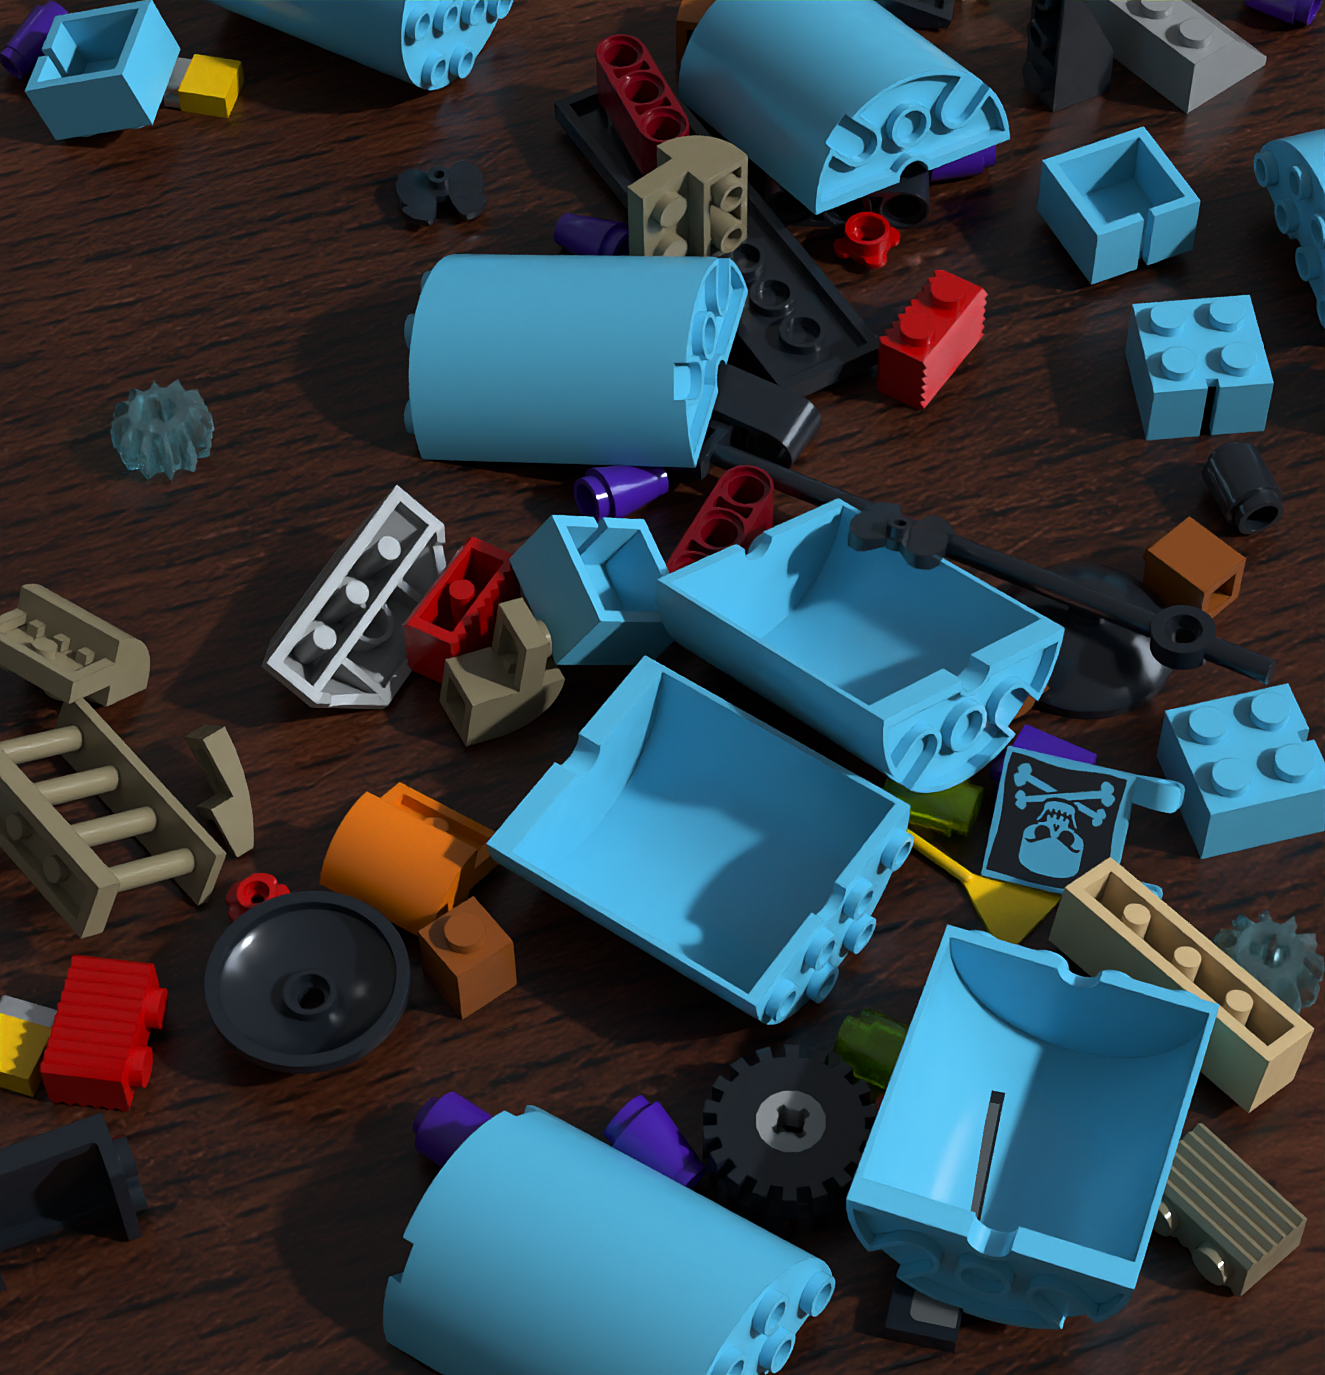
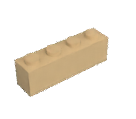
[1048,857,1314,1113]

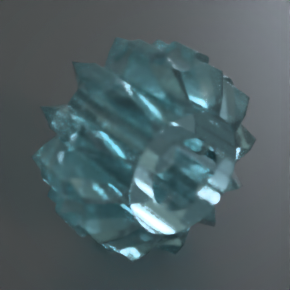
[110,379,214,481]
[1213,908,1325,1015]

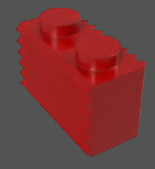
[876,269,988,410]
[402,536,521,684]
[40,954,169,1112]

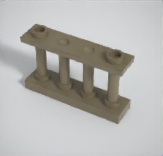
[0,698,227,939]

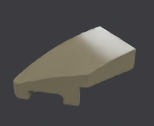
[184,724,254,857]

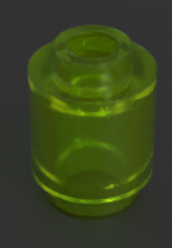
[884,777,984,838]
[833,1007,910,1090]

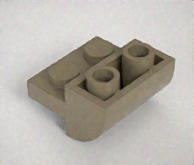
[627,135,748,258]
[0,584,150,707]

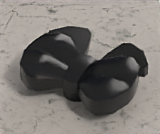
[396,160,487,226]
[848,502,955,570]

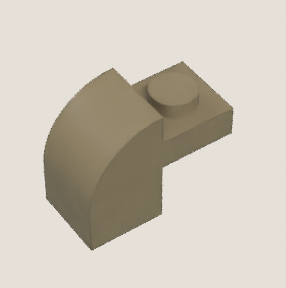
[439,597,565,747]

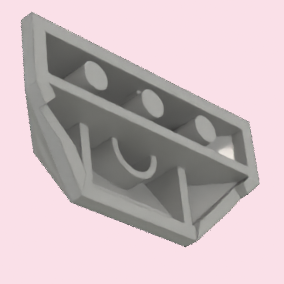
[261,485,446,709]

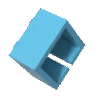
[25,0,181,140]
[1037,126,1201,285]
[1125,295,1274,441]
[509,515,675,665]
[1157,683,1325,859]

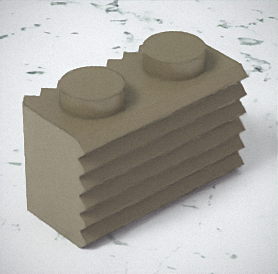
[1153,1123,1307,1297]

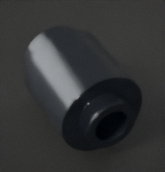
[1202,442,1284,534]

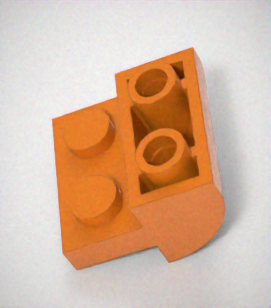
[319,782,499,936]

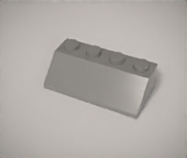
[1084,0,1267,114]

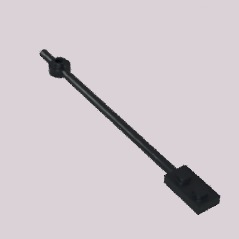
[668,418,1277,685]

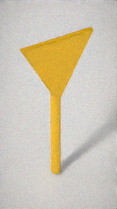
[906,828,1062,945]

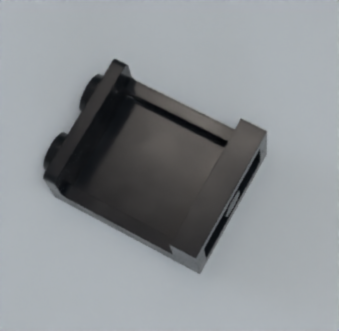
[0,1112,148,1291]

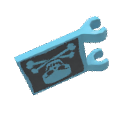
[981,746,1185,900]

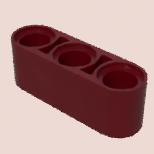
[595,34,689,176]
[666,465,774,573]

